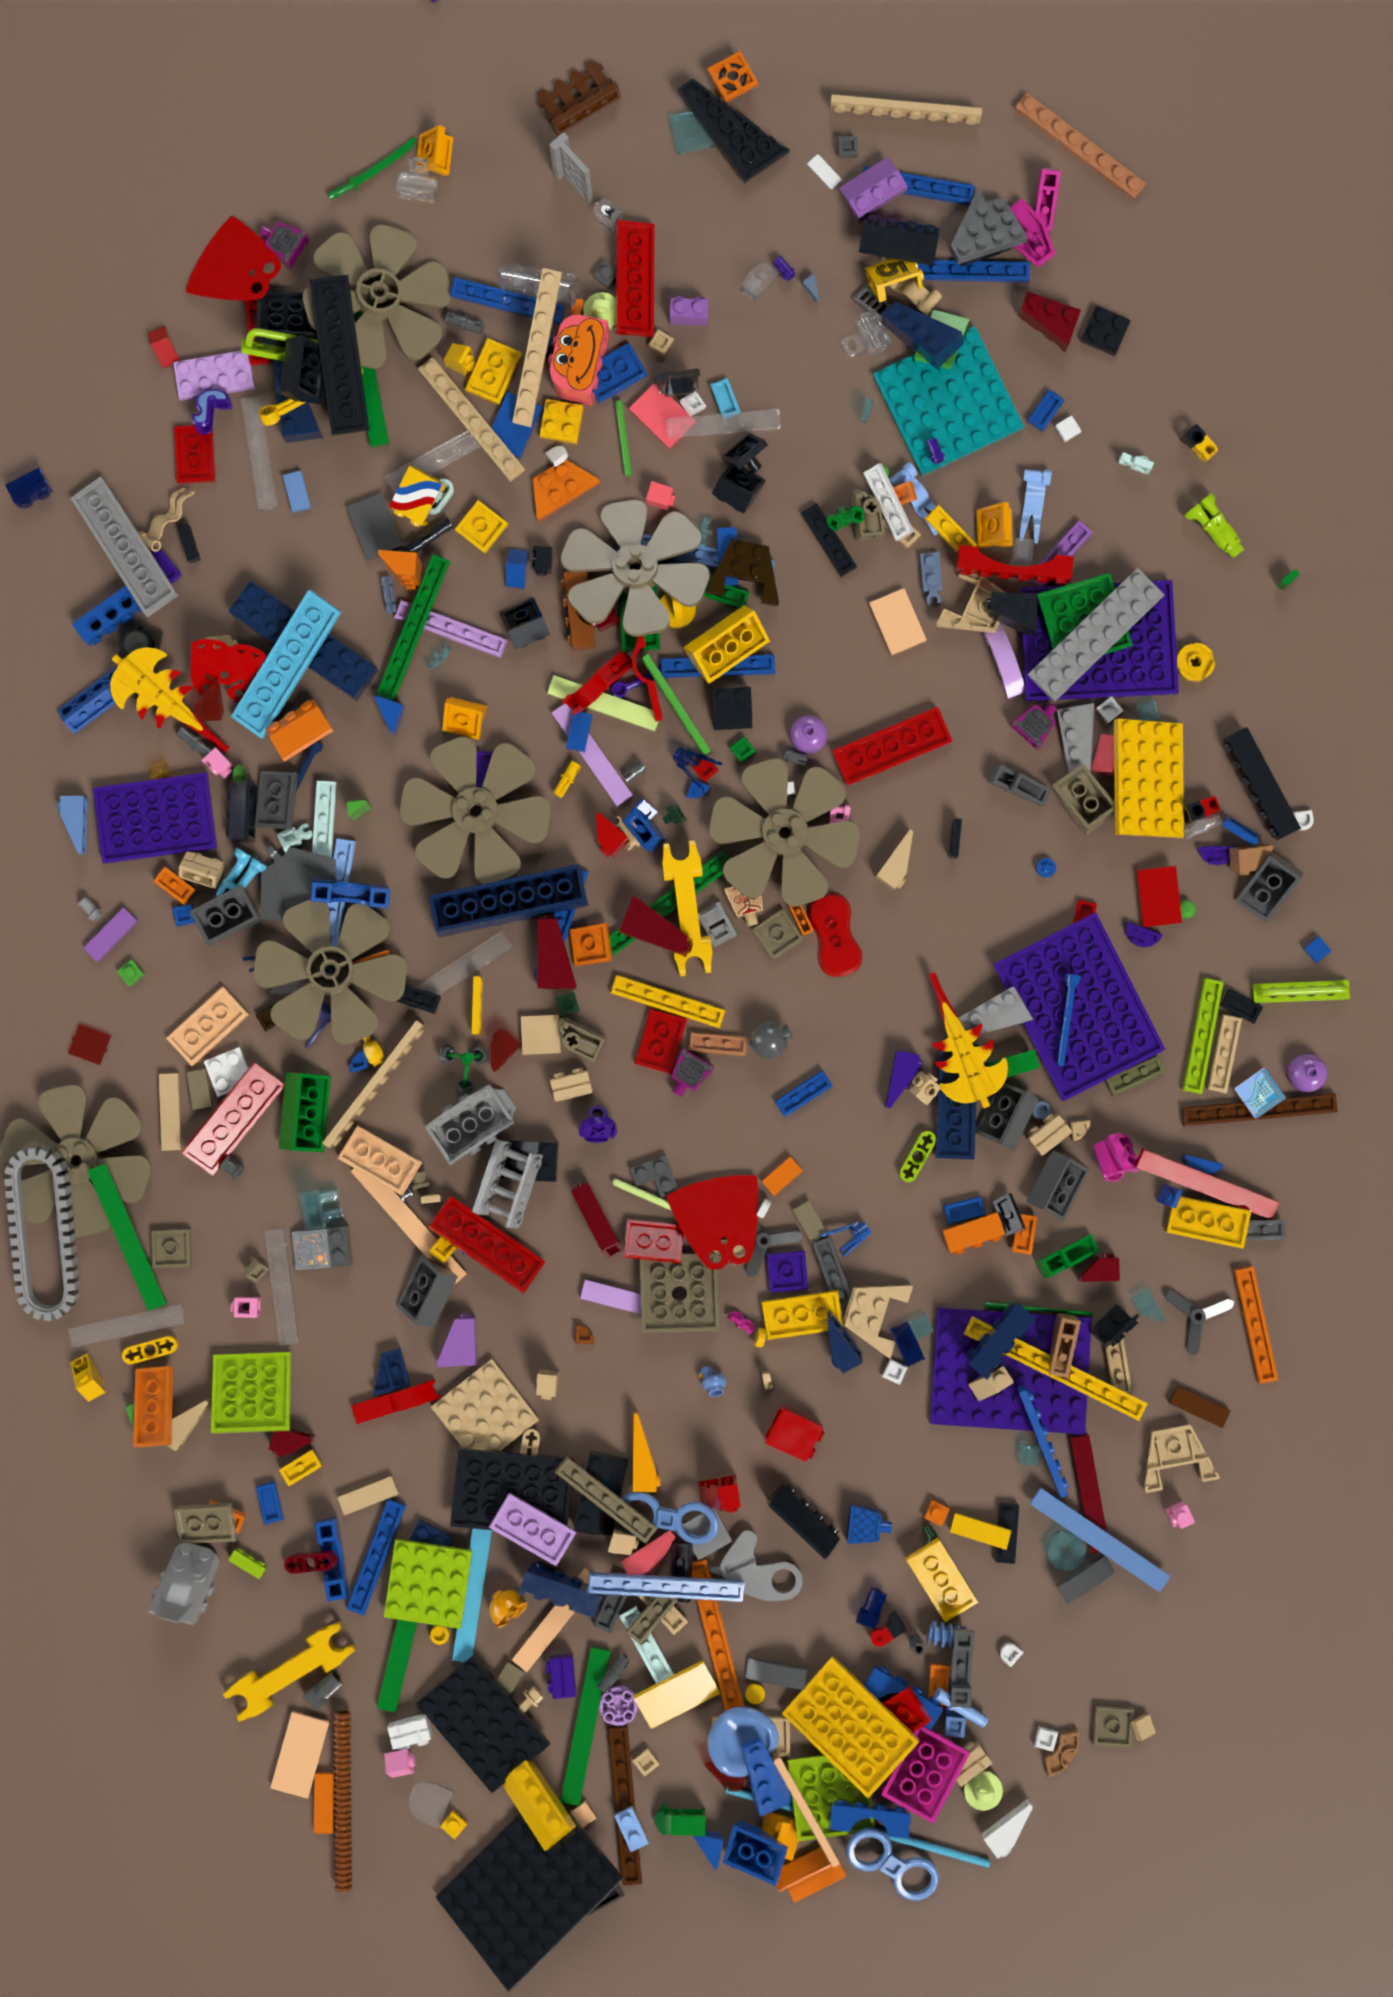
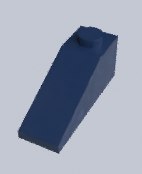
[827,1310,863,1374]

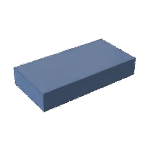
[283,471,311,513]

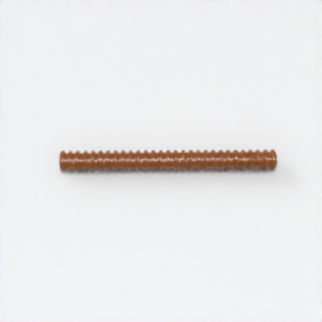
[333,1710,352,1892]

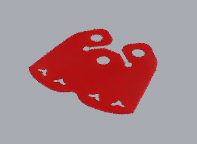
[190,639,266,703]

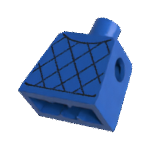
[847,1503,892,1544]

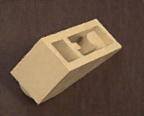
[875,829,913,891]
[167,1398,212,1451]

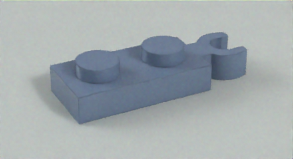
[920,552,942,606]

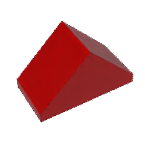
[147,326,180,368]

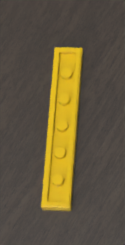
[610,975,726,1029]

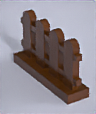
[537,61,621,136]

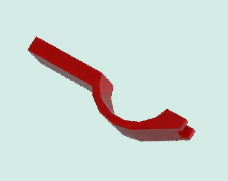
[632,636,663,722]
[561,651,632,715]
[351,1379,440,1424]

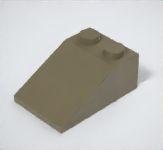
[1052,763,1115,835]

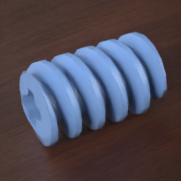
[926,1620,968,1649]

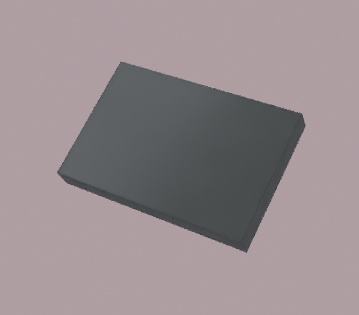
[347,493,403,560]
[254,770,298,830]

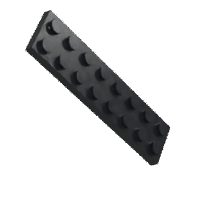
[310,274,370,436]

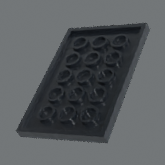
[450,1448,575,1530]
[416,1654,550,1793]

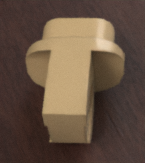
[519,1686,544,1712]

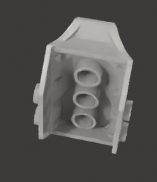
[425,1084,516,1165]
[148,1542,220,1625]

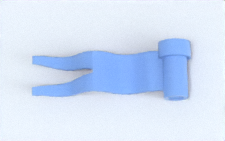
[889,462,938,536]
[1019,469,1052,544]

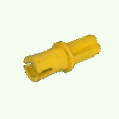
[553,761,581,798]

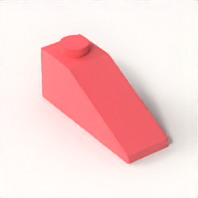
[621,1530,676,1575]

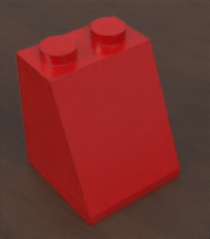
[764,1404,825,1462]

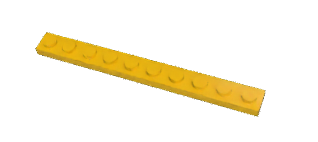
[963,1316,1148,1421]

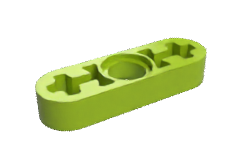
[899,1131,936,1182]

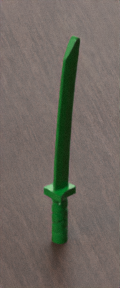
[328,137,416,201]
[985,1301,1093,1315]

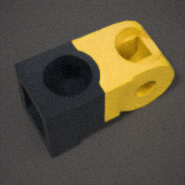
[1180,424,1218,462]

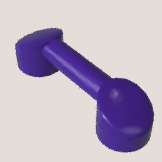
[612,667,662,698]

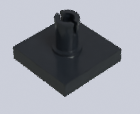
[721,433,768,473]

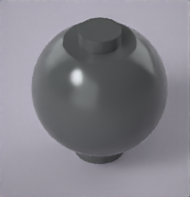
[749,1020,793,1059]

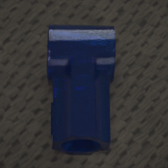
[856,1587,887,1630]

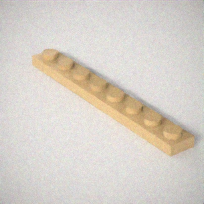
[830,94,982,125]
[512,268,563,427]
[418,357,525,482]
[323,1020,425,1148]

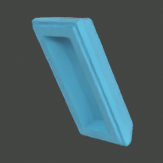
[710,378,741,420]

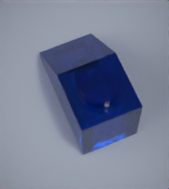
[890,1321,925,1367]

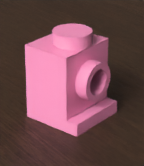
[202,747,234,779]
[231,1297,261,1318]
[1165,1501,1195,1529]

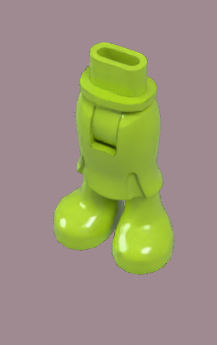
[1184,493,1244,559]

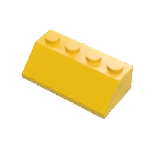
[683,605,770,684]
[502,1760,576,1851]

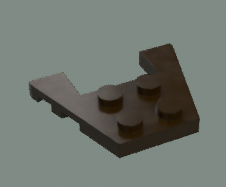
[705,539,779,607]

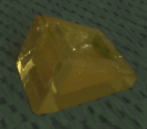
[149,761,172,780]

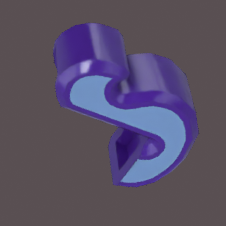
[192,389,233,435]

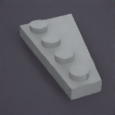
[1056,703,1094,774]
[959,986,1033,1034]

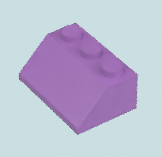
[839,157,908,222]

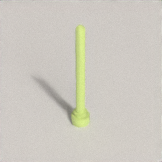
[612,1179,672,1211]

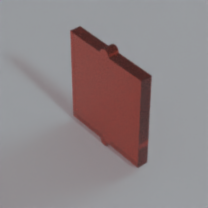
[68,1024,111,1065]

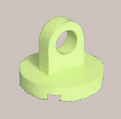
[583,292,616,330]
[963,1770,1003,1811]

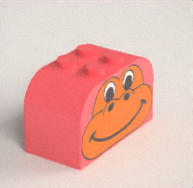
[548,315,610,406]

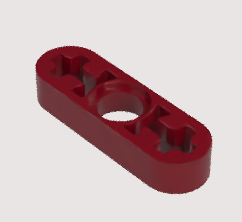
[284,1550,338,1574]

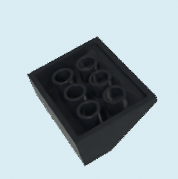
[256,289,318,347]

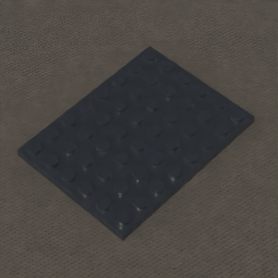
[435,1792,624,1992]

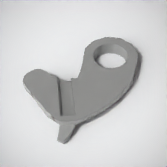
[710,1530,803,1601]

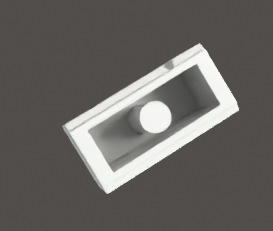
[387,1714,433,1751]

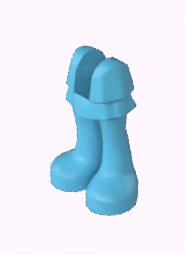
[216,847,267,897]

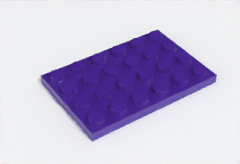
[93,772,218,864]

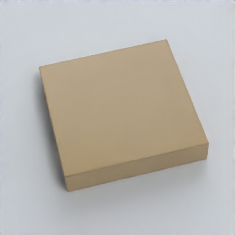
[521,1015,561,1055]

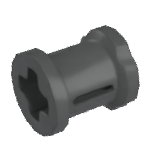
[219,1155,245,1180]

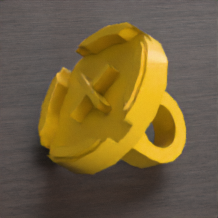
[660,593,696,629]

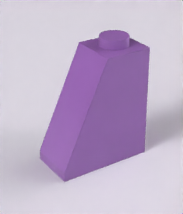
[437,1314,477,1367]

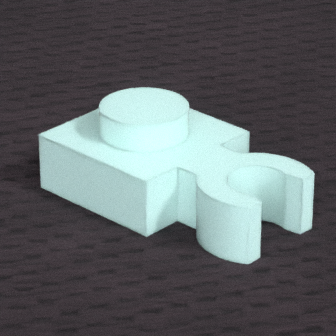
[1118,453,1154,474]
[276,823,313,852]

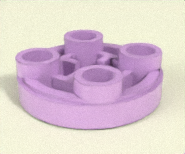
[599,1685,638,1726]

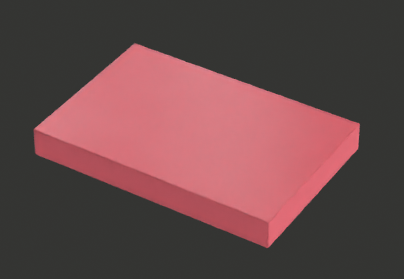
[629,382,696,449]

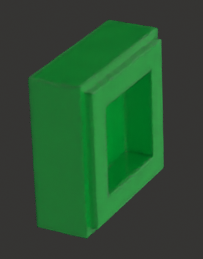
[1277,569,1300,590]
[729,736,756,763]

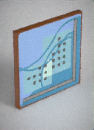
[1232,1067,1287,1120]

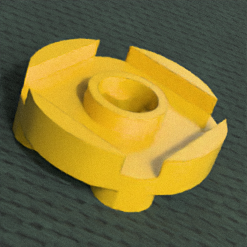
[1177,643,1215,682]

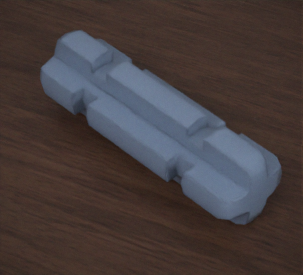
[381,576,397,614]

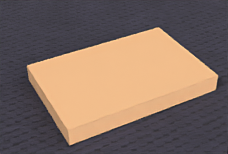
[869,588,927,656]

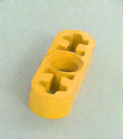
[122,1336,179,1364]

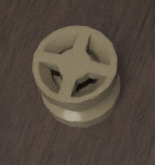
[410,1171,430,1190]

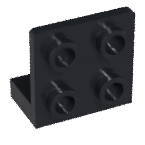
[1089,1304,1139,1348]

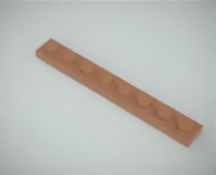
[1015,93,1146,201]

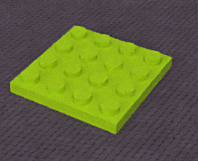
[211,1352,292,1434]
[384,1539,473,1629]
[787,1755,875,1841]

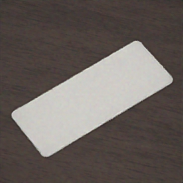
[807,154,842,189]

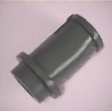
[783,748,808,766]
[622,761,647,784]

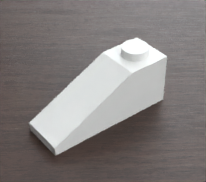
[982,1799,1033,1859]

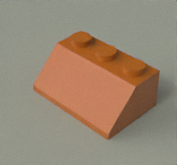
[378,550,424,591]
[265,699,333,762]

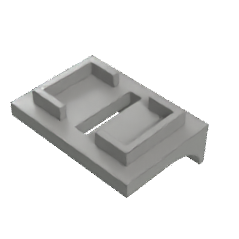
[698,901,739,948]

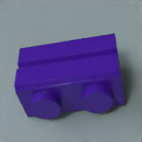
[546,1653,576,1699]

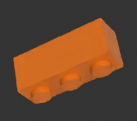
[941,1212,1005,1255]

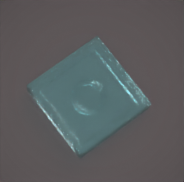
[670,111,714,154]

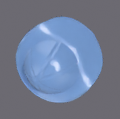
[707,1707,779,1777]

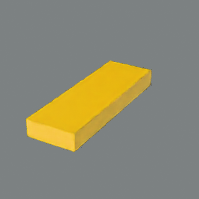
[924,504,978,553]
[472,976,483,1035]
[950,1513,1012,1550]

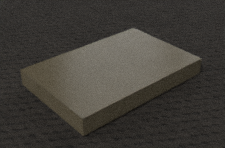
[174,1503,237,1544]

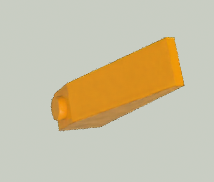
[633,1411,660,1492]

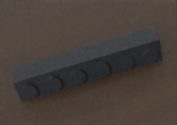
[1223,727,1301,841]

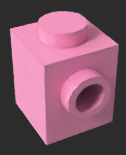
[384,1749,416,1778]

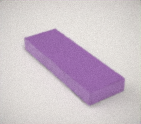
[83,907,138,962]

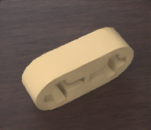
[520,1428,541,1455]

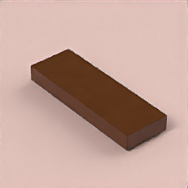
[1169,1386,1230,1428]

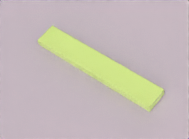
[548,675,659,732]

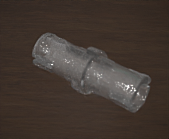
[1183,813,1223,840]

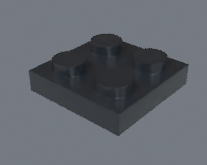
[1080,305,1131,357]

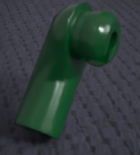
[922,1524,940,1545]

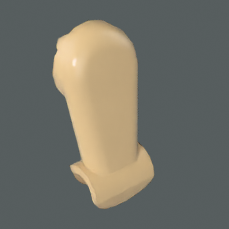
[611,815,640,851]

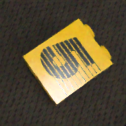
[866,259,924,302]

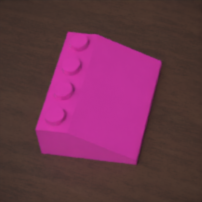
[879,1726,970,1824]

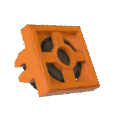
[707,51,758,103]

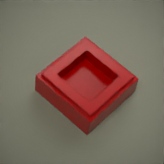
[692,756,719,783]

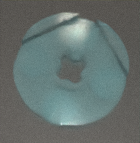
[1046,1531,1086,1571]

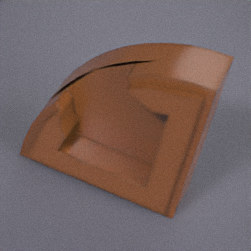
[575,1323,594,1344]

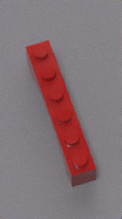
[955,545,1074,585]

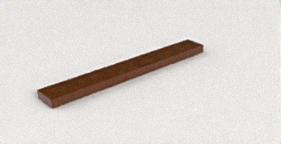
[1182,1093,1338,1127]
[608,1725,642,1886]

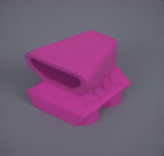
[1093,1133,1141,1182]

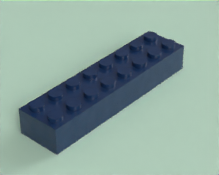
[228,580,378,702]
[429,864,589,937]

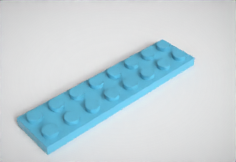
[231,589,342,739]

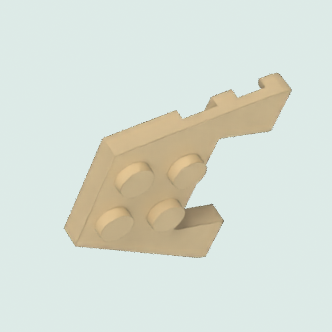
[936,573,1004,633]
[842,1284,913,1358]
[1144,1424,1220,1493]

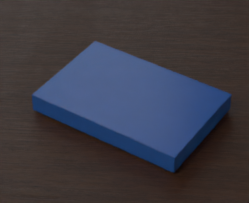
[592,342,648,404]
[492,391,543,459]

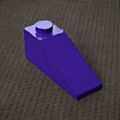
[885,1051,922,1108]

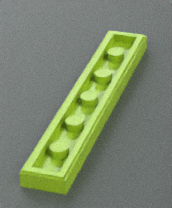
[1182,978,1224,1094]

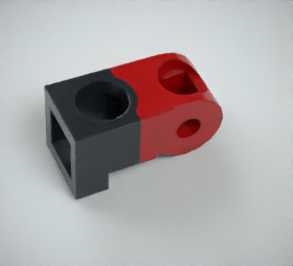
[1183,796,1221,824]
[870,1610,907,1647]

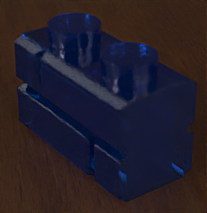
[5,468,53,509]

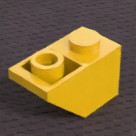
[444,343,475,376]
[70,1353,105,1402]

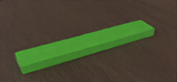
[641,654,711,755]

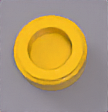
[754,1327,766,1348]
[430,1625,450,1645]
[746,1683,765,1704]

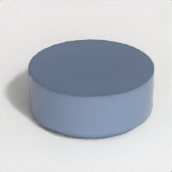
[1032,1101,1051,1120]

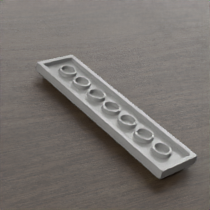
[71,476,179,617]
[1028,568,1164,702]

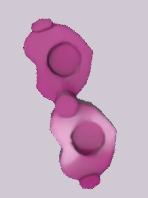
[727,1311,755,1335]

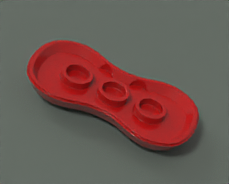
[807,893,862,977]

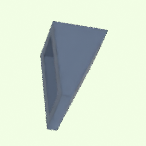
[802,273,819,304]

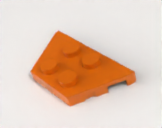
[533,460,600,521]

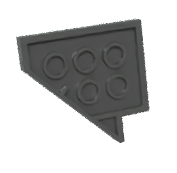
[950,190,1028,264]

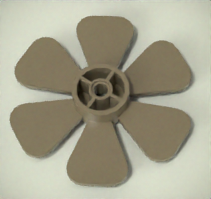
[303,225,452,369]
[561,500,710,636]
[400,737,551,884]
[709,758,860,907]
[254,900,407,1045]
[0,1085,152,1237]

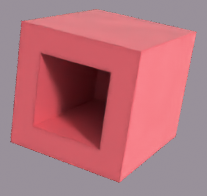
[646,481,676,511]

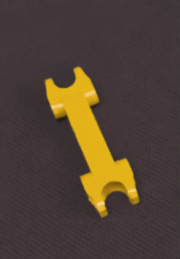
[662,840,713,976]
[223,1621,356,1722]

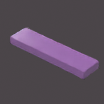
[1031,520,1093,586]

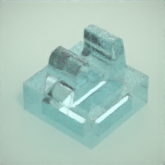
[1018,1444,1040,1466]

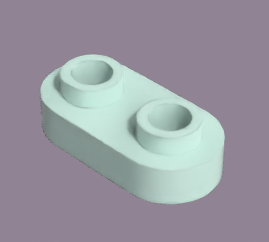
[429,479,454,515]

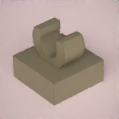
[242,1257,269,1283]

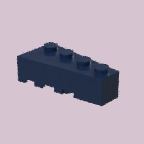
[881,301,964,369]
[273,361,323,443]
[965,1302,1036,1380]
[518,1562,604,1618]

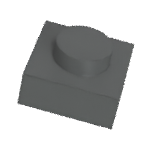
[838,136,858,158]
[593,260,616,289]

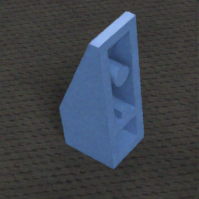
[57,796,88,855]

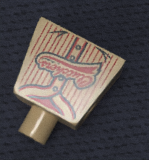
[724,886,763,927]

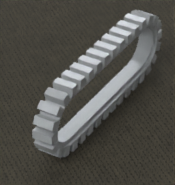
[4,1145,81,1321]

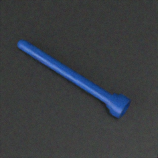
[1057,974,1081,1066]

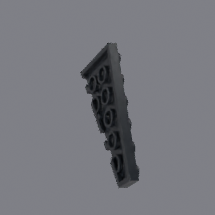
[677,79,790,184]

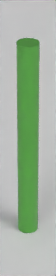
[615,400,632,477]

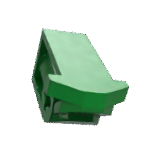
[655,1803,706,1836]

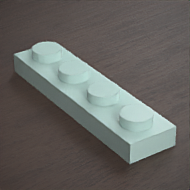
[312,781,337,858]
[619,1605,674,1684]

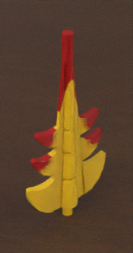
[111,647,230,753]
[928,972,1008,1109]

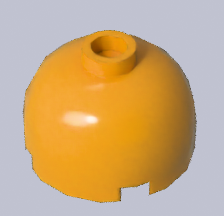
[488,1590,528,1628]

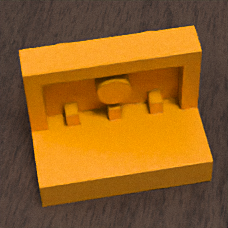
[415,125,454,176]
[976,502,1013,548]
[442,697,488,740]
[761,1811,799,1861]

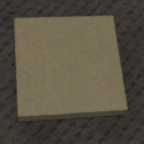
[751,908,804,961]
[151,1228,192,1269]
[1092,1704,1135,1748]

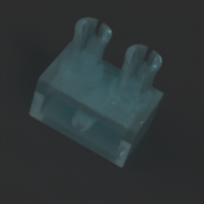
[297,1188,343,1232]

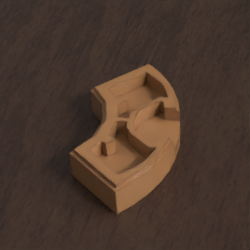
[1044,1729,1079,1777]

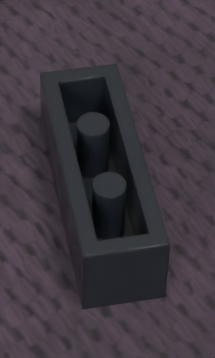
[177,524,201,563]

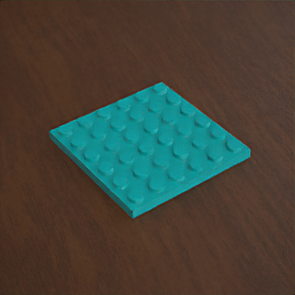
[873,326,1025,477]

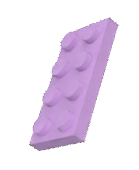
[173,351,255,401]
[489,1492,576,1566]

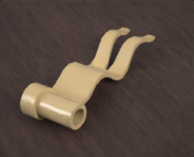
[880,257,942,316]
[139,487,195,552]

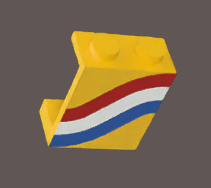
[389,466,447,527]

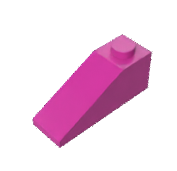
[1035,167,1061,231]

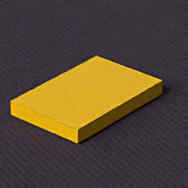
[465,338,523,406]

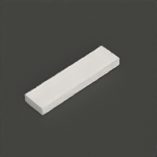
[864,463,914,541]

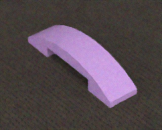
[983,623,1025,699]

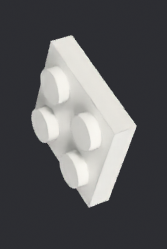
[204,1047,249,1097]

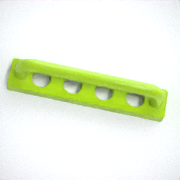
[241,328,318,361]
[1252,980,1350,1003]

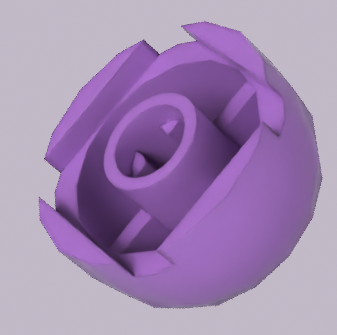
[790,715,828,754]
[1287,1054,1328,1092]

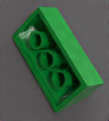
[279,1072,331,1152]

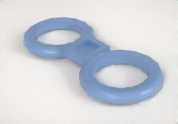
[621,1492,719,1544]
[846,1828,939,1901]

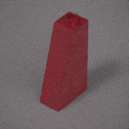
[619,896,693,957]
[537,915,577,989]
[571,1182,624,1258]

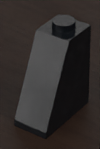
[985,592,1037,637]

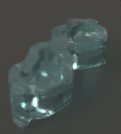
[700,517,713,547]
[425,643,451,670]

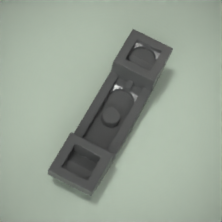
[951,1630,975,1708]

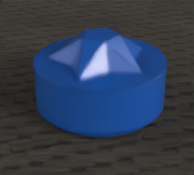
[1036,858,1056,878]

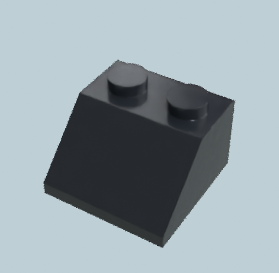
[712,466,766,514]
[499,598,550,650]
[712,687,753,731]

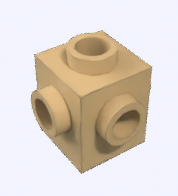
[906,1071,941,1105]

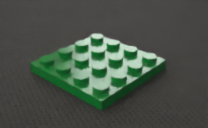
[1037,573,1133,655]

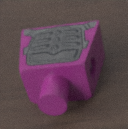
[260,222,309,270]
[1010,702,1057,750]
[671,1049,714,1097]

